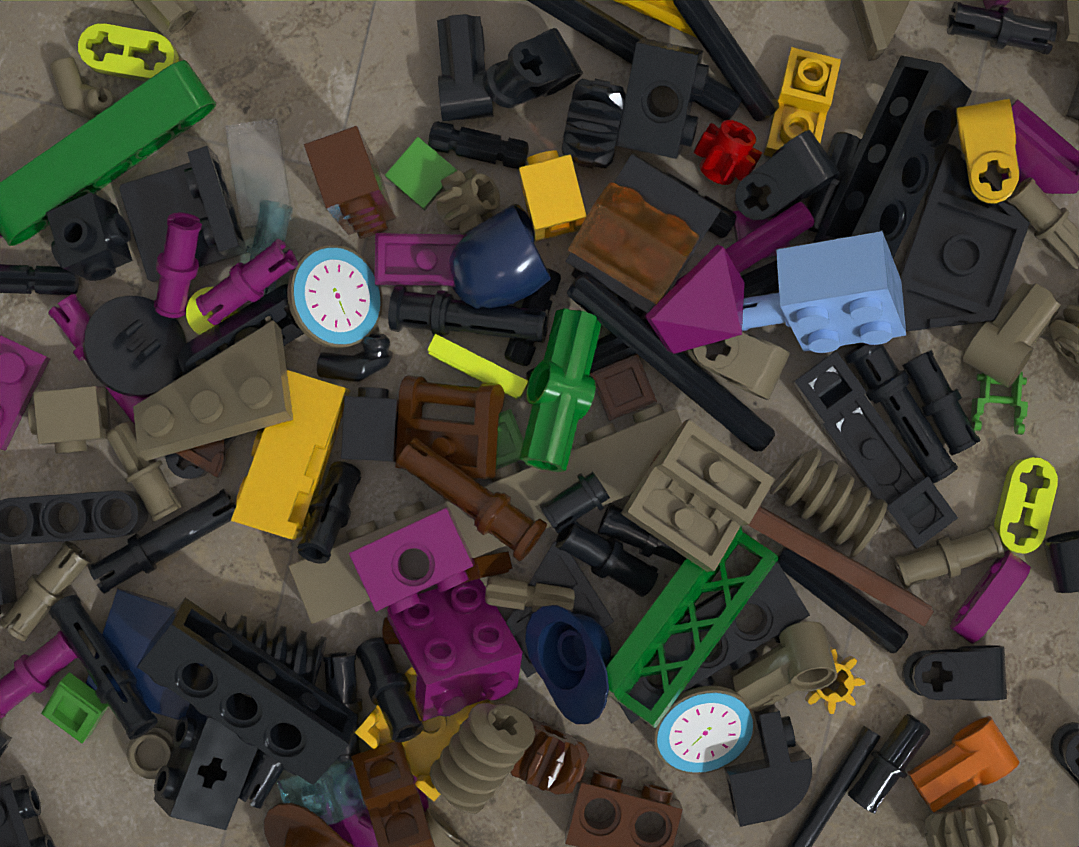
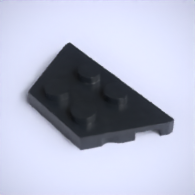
[899,144,1030,332]

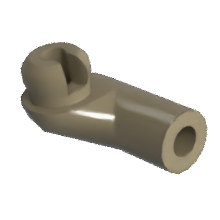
[50,57,115,120]

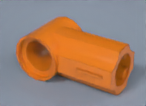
[907,716,1020,813]

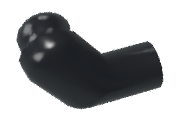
[317,333,393,382]

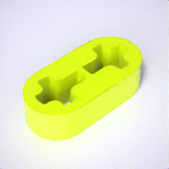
[78,23,179,82]
[994,457,1058,553]

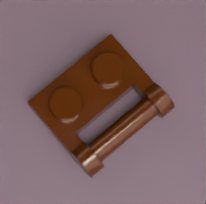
[395,375,505,479]

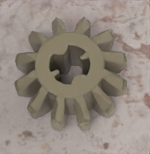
[924,798,1018,847]

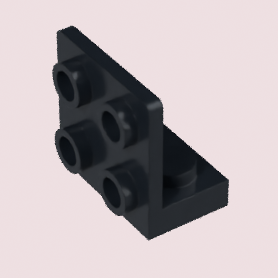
[119,146,248,282]

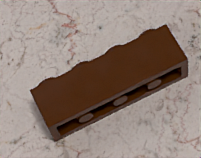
[304,126,396,239]

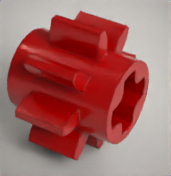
[693,120,762,185]

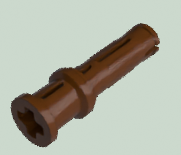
[396,437,547,561]

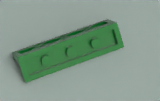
[606,526,778,728]

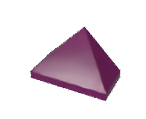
[1001,99,1079,194]
[645,244,745,354]

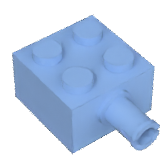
[742,231,906,353]

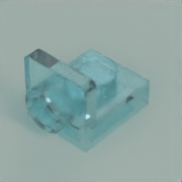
[277,760,367,825]

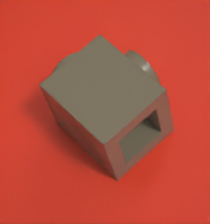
[28,386,111,454]

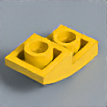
[763,47,841,157]

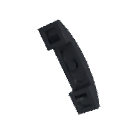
[793,351,958,549]

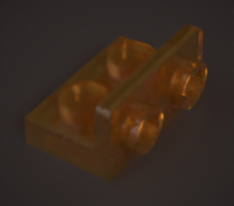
[568,182,699,304]

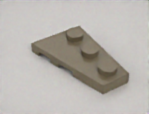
[133,320,293,461]

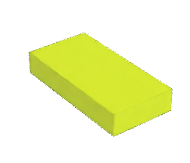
[427,334,528,400]

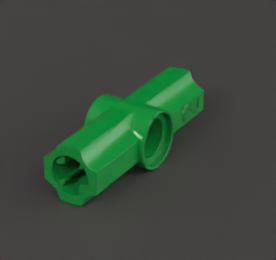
[519,308,601,473]

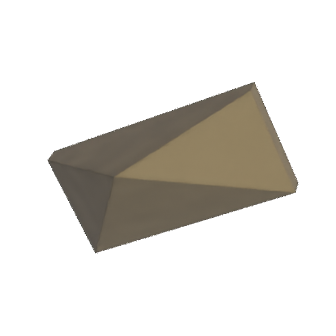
[850,0,910,61]

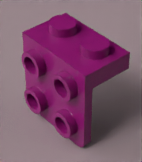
[387,579,523,721]

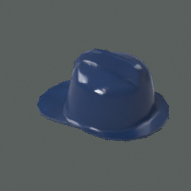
[525,605,611,724]

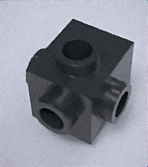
[46,192,133,281]

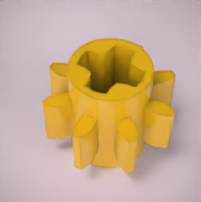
[805,647,865,714]

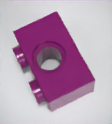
[349,507,475,615]

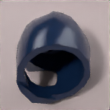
[449,204,551,309]

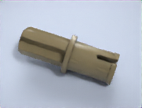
[1006,177,1079,270]
[107,421,182,522]

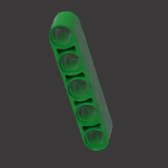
[0,60,216,246]

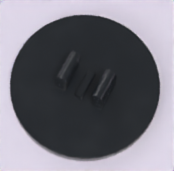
[83,296,186,397]

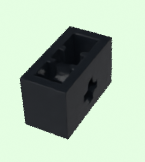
[154,703,257,830]

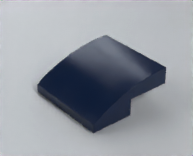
[85,588,204,720]

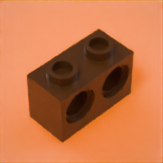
[565,770,683,847]

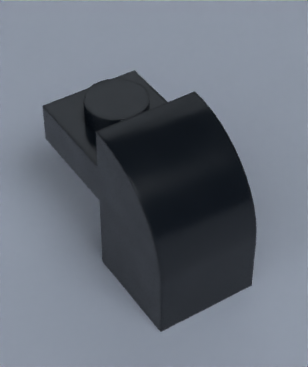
[724,705,812,827]

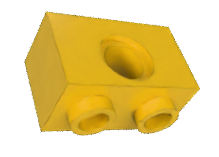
[519,150,587,242]

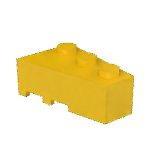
[231,370,351,540]

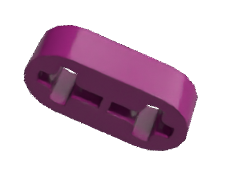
[950,550,1031,644]

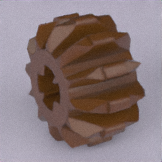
[510,717,589,795]

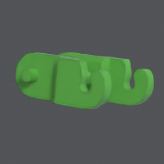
[971,372,1028,435]

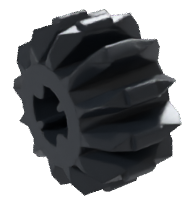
[562,78,626,169]

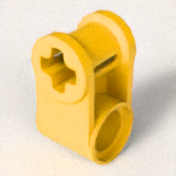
[956,98,1019,204]

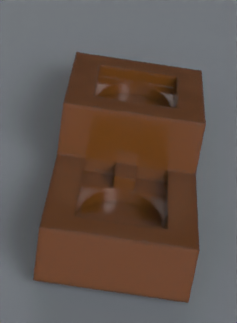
[351,741,435,847]

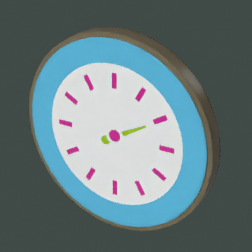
[288,245,382,348]
[653,686,755,774]

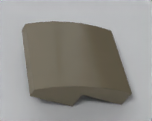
[621,419,775,572]

